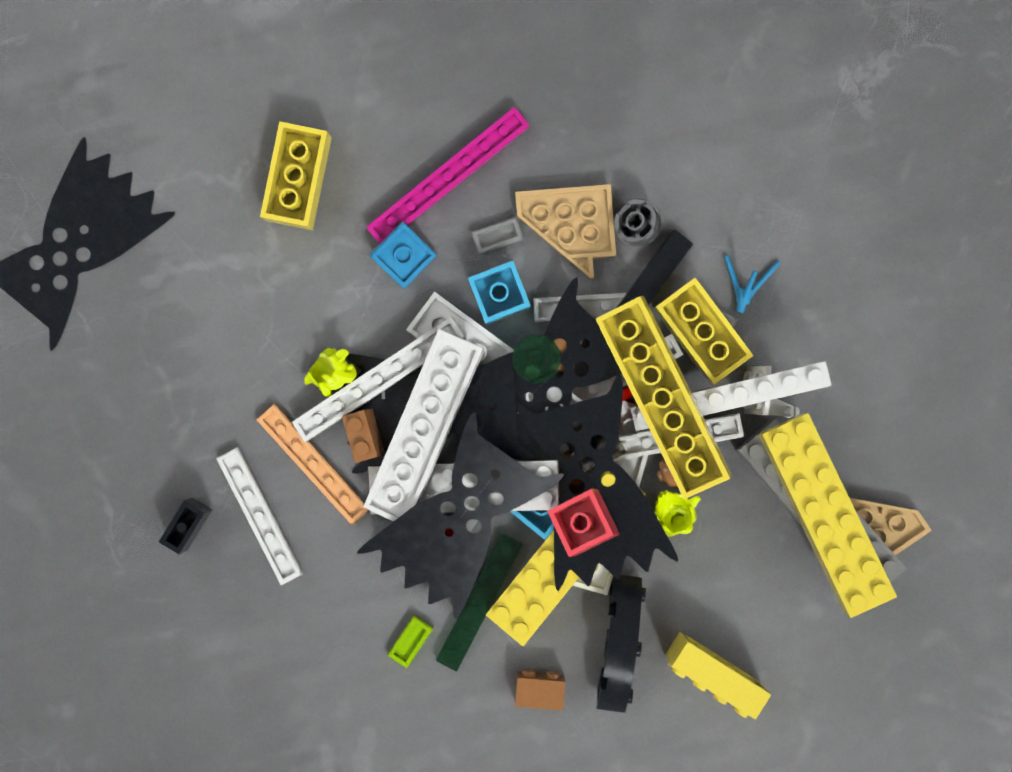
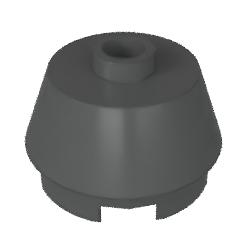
[614,199,661,247]

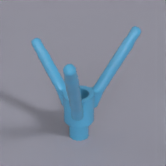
[724,255,780,313]

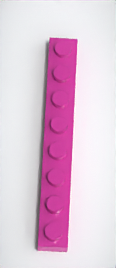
[366,107,530,244]

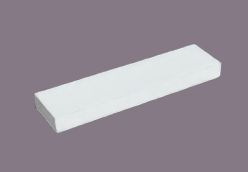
[533,293,626,322]

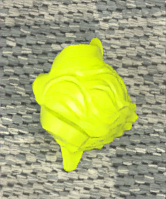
[304,348,357,398]
[654,490,701,537]

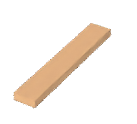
[256,404,369,525]

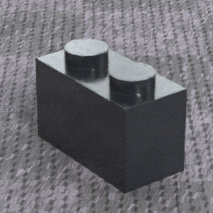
[159,498,212,555]

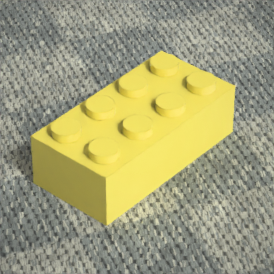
[260,121,332,231]
[653,278,754,385]
[665,631,771,720]

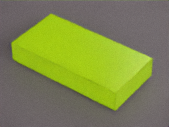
[387,614,434,668]

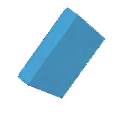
[369,221,437,289]

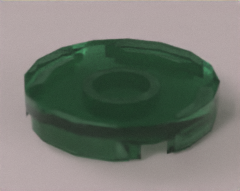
[512,334,561,383]

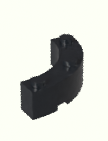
[596,575,646,713]

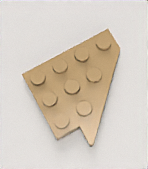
[515,184,616,279]
[849,497,932,555]

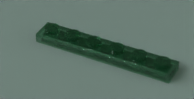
[436,533,523,672]

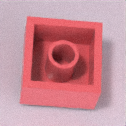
[547,489,620,557]

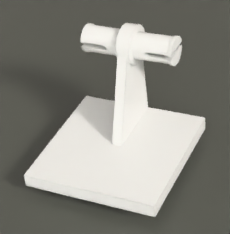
[743,366,800,418]

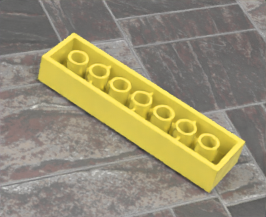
[596,296,731,499]
[758,413,897,618]
[486,471,646,646]

